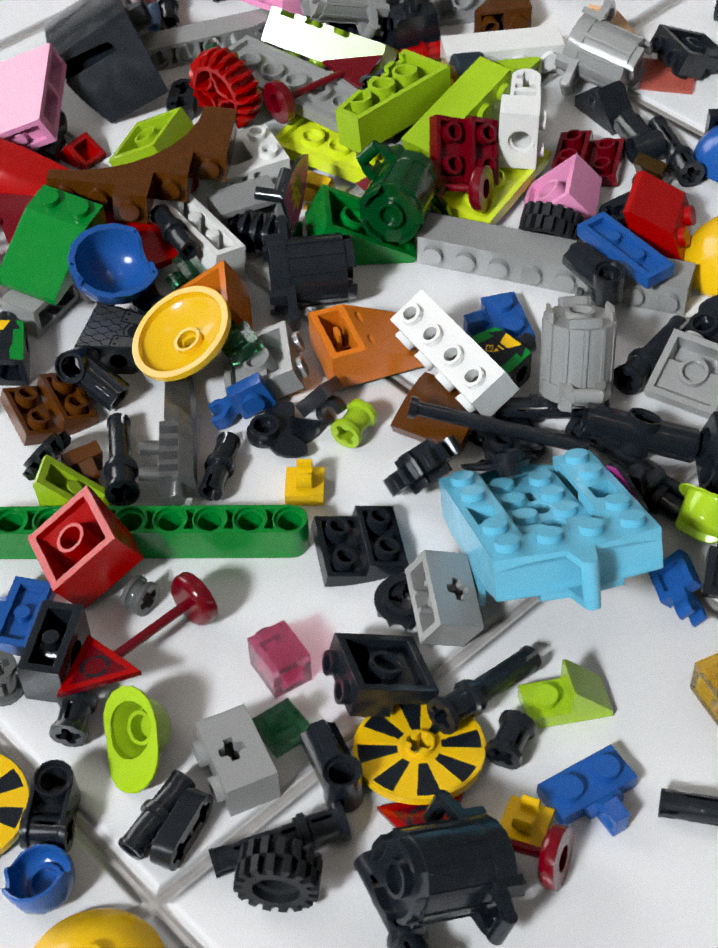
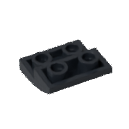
[311,506,409,587]

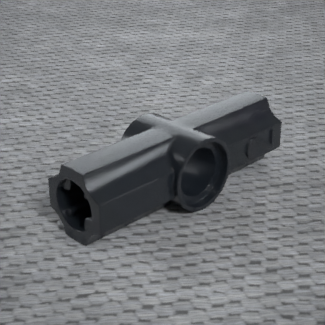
[579,402,701,463]

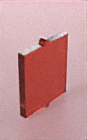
[639,58,697,95]

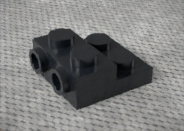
[650,24,718,79]
[322,633,439,717]

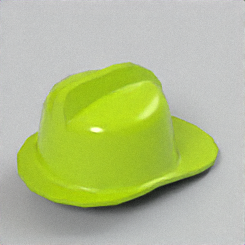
[676,483,718,544]
[103,686,172,794]

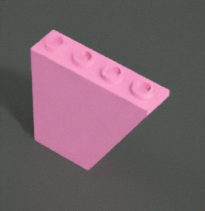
[0,43,67,150]

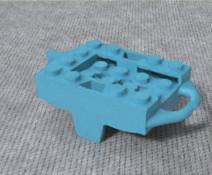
[439,448,664,610]

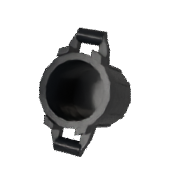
[261,215,358,332]
[369,789,527,945]

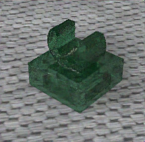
[165,255,200,291]
[222,318,264,368]
[252,698,310,758]

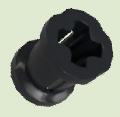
[49,691,97,747]
[484,709,538,770]

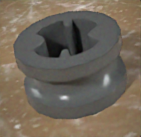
[121,575,160,617]

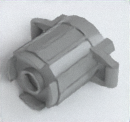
[300,0,390,40]
[555,0,653,97]
[539,296,618,412]

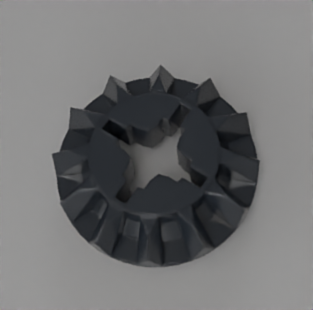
[22,430,71,481]
[374,573,416,631]

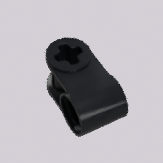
[19,759,81,852]

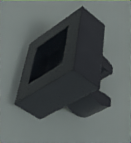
[296,376,347,425]

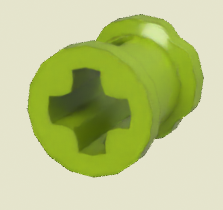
[330,399,378,448]

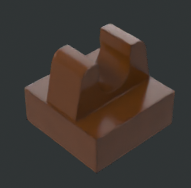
[61,440,103,486]

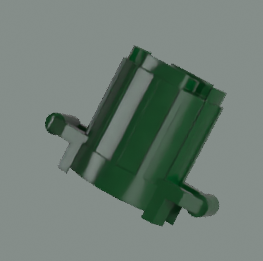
[356,140,454,244]

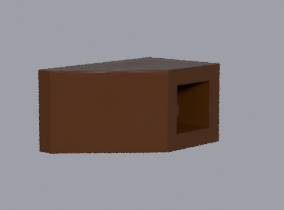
[474,0,532,33]

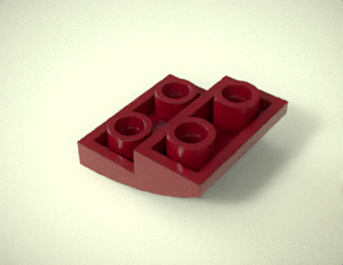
[429,114,499,186]
[551,129,626,187]

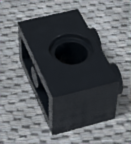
[16,600,91,703]

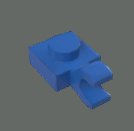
[208,372,277,430]
[648,549,708,627]

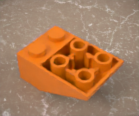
[308,304,423,388]

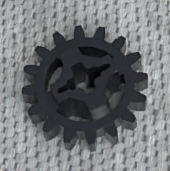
[383,435,464,497]

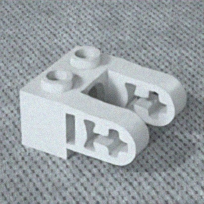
[498,68,547,169]
[211,123,291,190]

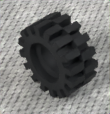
[518,201,584,241]
[233,835,323,912]

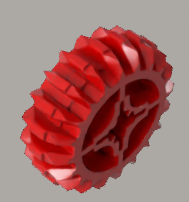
[188,45,263,128]

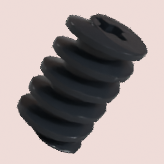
[229,209,303,256]

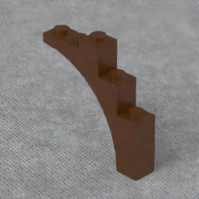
[46,106,237,224]

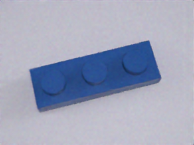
[577,211,675,289]

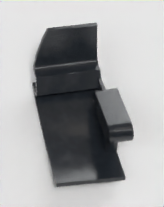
[45,0,169,123]

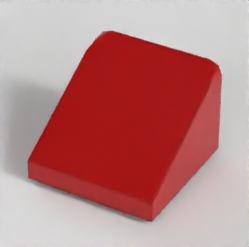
[59,132,107,170]

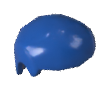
[1,844,75,915]

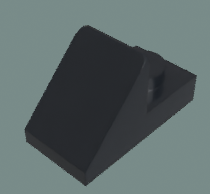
[574,80,634,135]

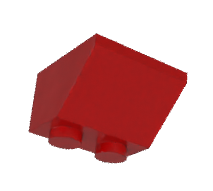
[623,171,696,261]
[27,485,144,609]

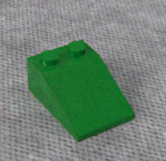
[0,184,107,306]
[305,184,417,265]

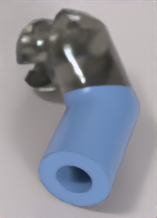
[143,0,161,31]

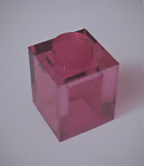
[247,620,312,699]

